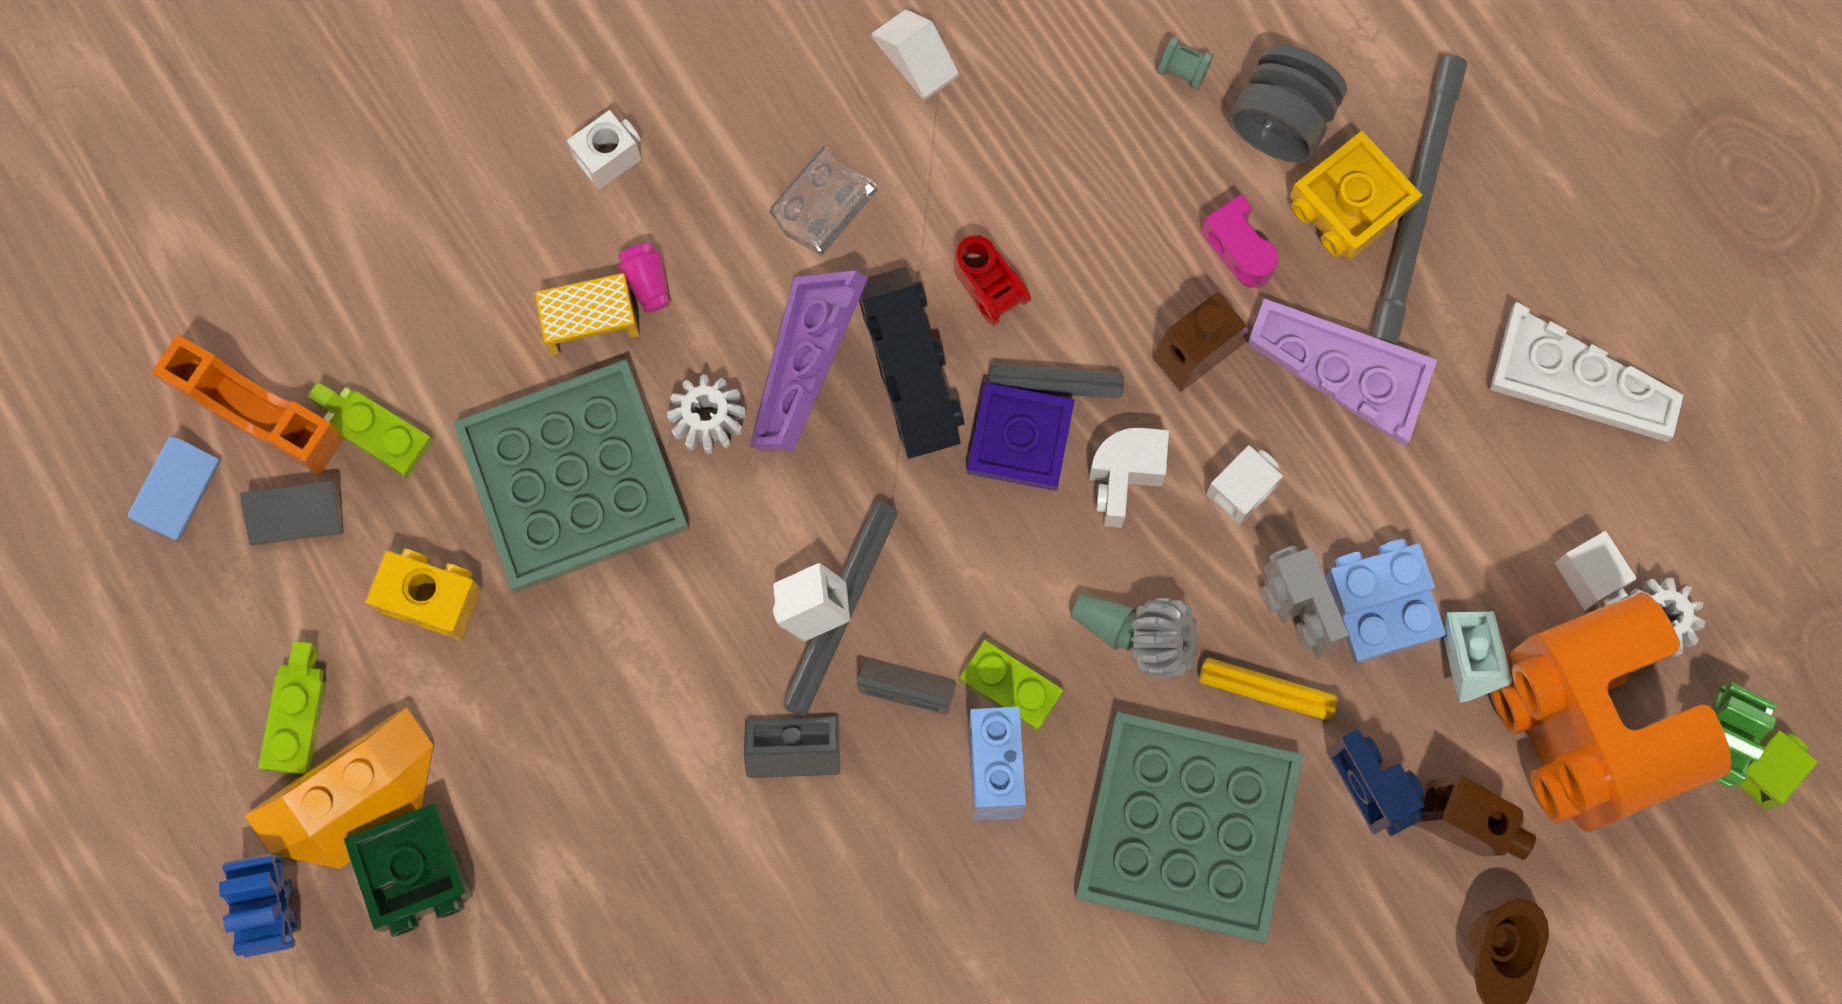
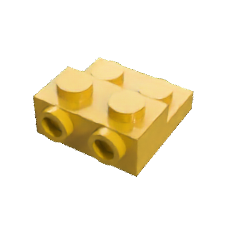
[1290,131,1423,262]

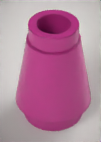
[618,242,670,313]

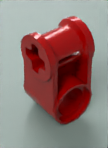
[954,235,1031,326]

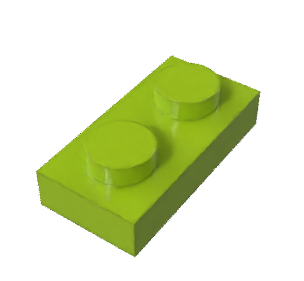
[959,640,1064,732]

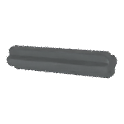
[989,363,1124,399]

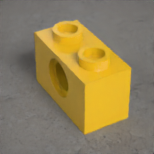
[365,549,482,641]

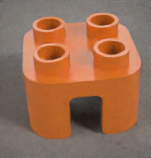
[1490,592,1731,832]

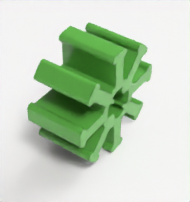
[1712,681,1777,788]

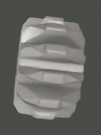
[1130,598,1199,679]

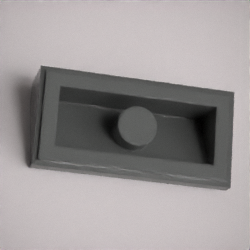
[240,482,343,545]
[857,659,956,715]
[744,716,840,778]

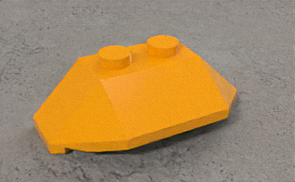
[245,706,433,869]

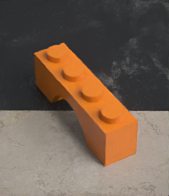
[151,334,344,476]

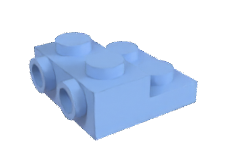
[1325,539,1447,664]

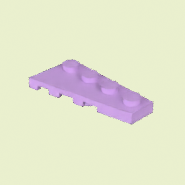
[1247,299,1437,447]

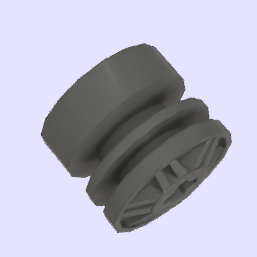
[1229,45,1348,163]

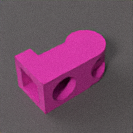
[1201,194,1278,288]

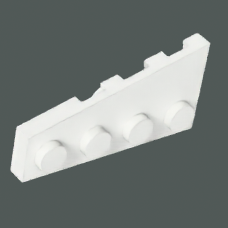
[1490,302,1684,442]

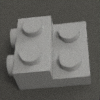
[1261,546,1349,659]

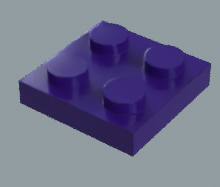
[967,383,1075,491]

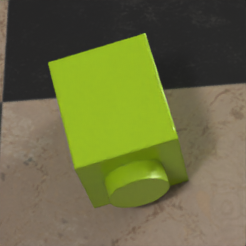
[1736,730,1818,810]

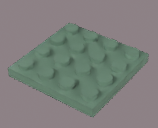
[453,360,689,594]
[1075,712,1304,944]

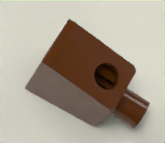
[1152,292,1248,392]
[1414,775,1536,860]

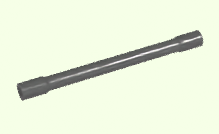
[1371,55,1468,345]

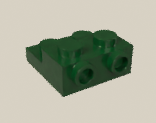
[343,803,473,937]

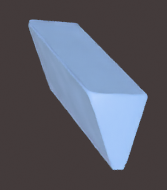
[128,436,221,542]

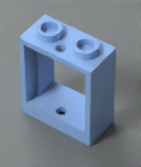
[969,707,1026,821]

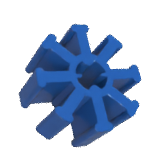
[219,853,298,958]

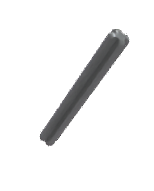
[783,501,897,716]

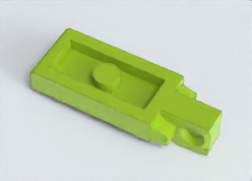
[307,382,433,478]
[258,641,326,775]

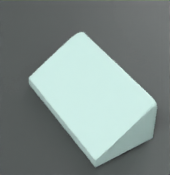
[1443,611,1512,702]

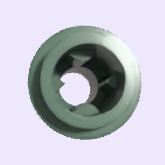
[1071,593,1137,651]

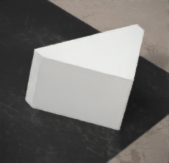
[871,9,959,101]

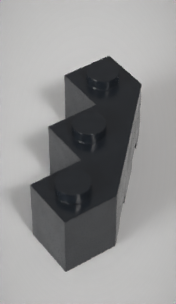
[859,267,965,459]

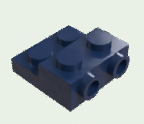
[1326,729,1425,837]

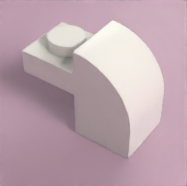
[1089,428,1169,528]

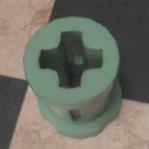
[1157,36,1214,90]

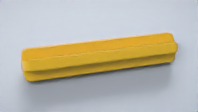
[1199,658,1338,721]

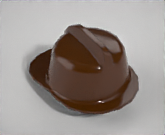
[1469,898,1549,1004]

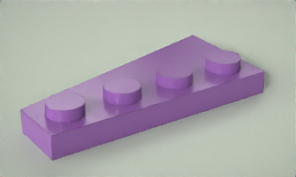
[750,270,868,452]

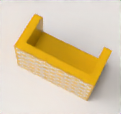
[535,273,640,356]

